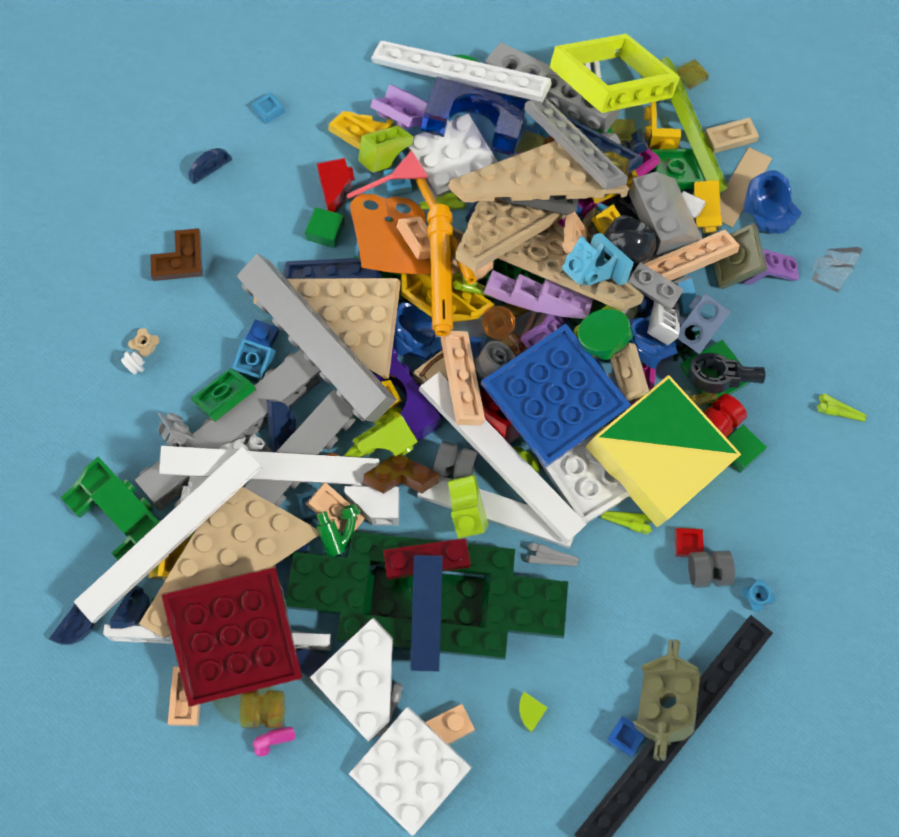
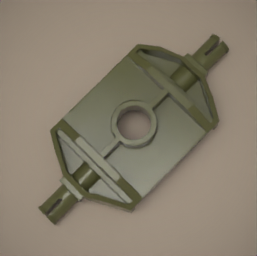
[633,639,700,761]

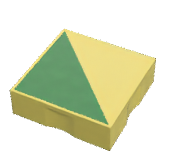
[586,375,741,528]

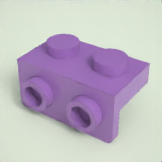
[370,85,430,129]

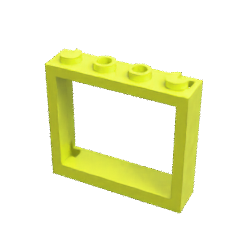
[550,34,680,113]

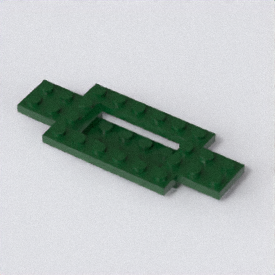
[285,532,568,660]

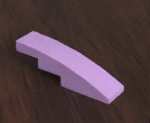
[483,270,593,319]

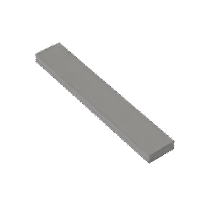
[524,98,628,190]

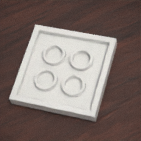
[406,114,498,198]
[538,424,631,524]
[349,707,473,836]

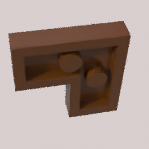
[150,228,203,281]
[363,454,439,494]

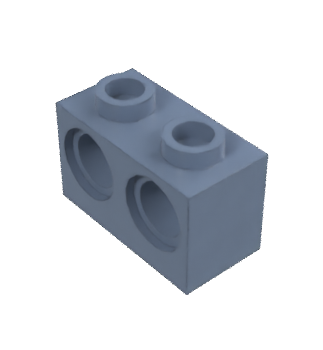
[678,293,731,354]

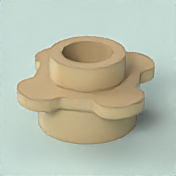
[128,328,159,357]

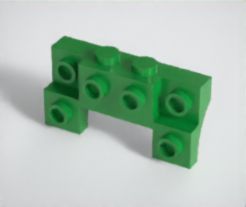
[60,457,160,560]

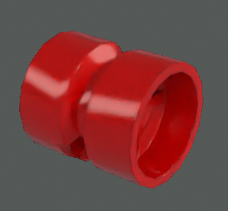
[703,393,747,438]

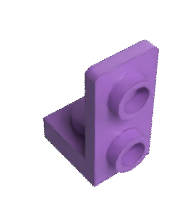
[743,249,799,285]
[520,314,568,349]

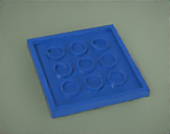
[481,324,632,468]

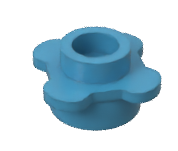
[742,579,775,612]

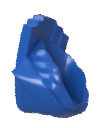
[744,170,802,234]
[393,302,443,361]
[627,315,678,369]

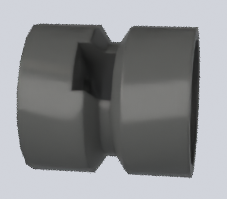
[474,341,515,389]
[433,441,479,479]
[688,550,735,588]

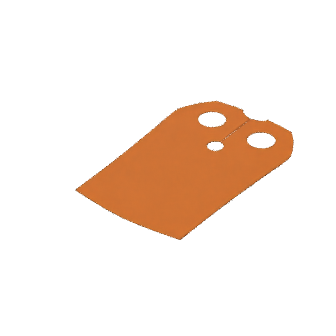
[350,194,431,274]

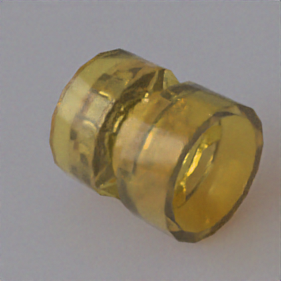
[240,690,285,728]

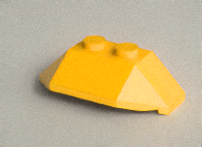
[401,258,494,323]

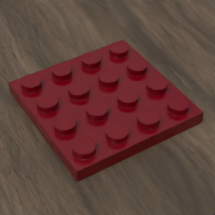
[161,566,303,707]

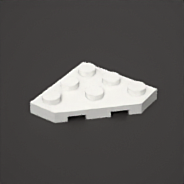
[310,617,393,741]

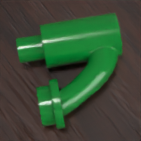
[316,504,361,556]

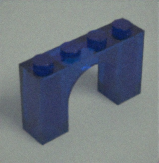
[421,76,528,155]

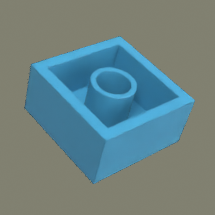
[671,276,696,313]
[232,338,276,379]

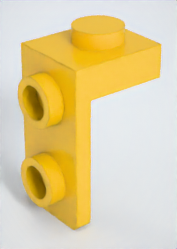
[644,101,681,149]
[694,180,722,234]

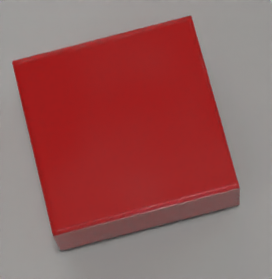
[674,528,704,557]

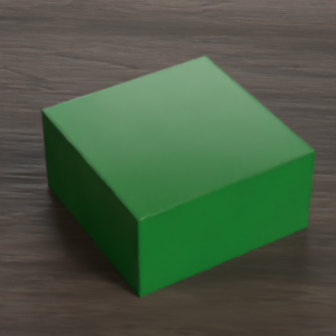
[305,207,345,248]
[727,424,767,473]

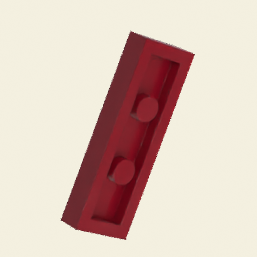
[383,538,470,580]

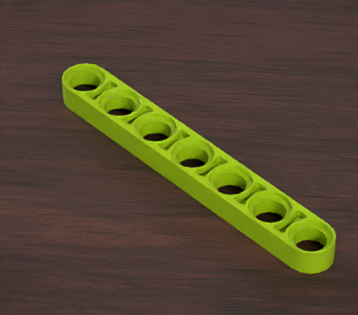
[660,56,728,193]

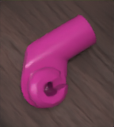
[252,726,295,756]

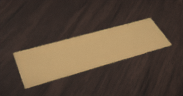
[720,147,772,227]

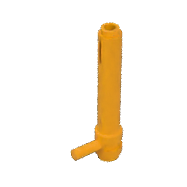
[427,204,453,337]

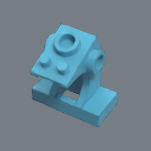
[562,233,634,286]

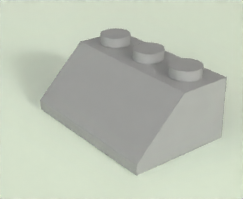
[629,172,703,256]

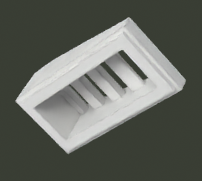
[647,301,680,345]

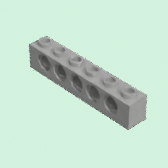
[485,42,620,133]

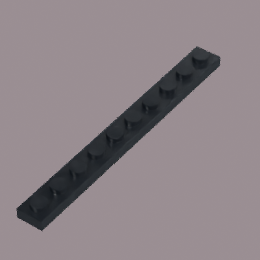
[574,615,773,837]

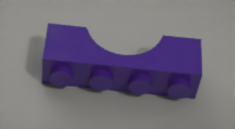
[370,347,442,441]

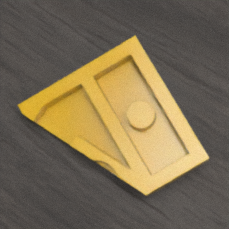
[329,111,394,150]

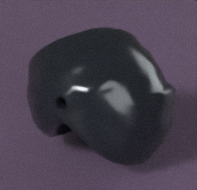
[603,215,656,266]

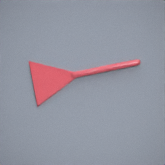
[347,150,429,198]

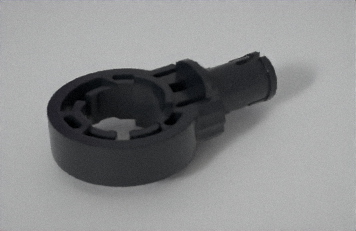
[688,353,765,393]

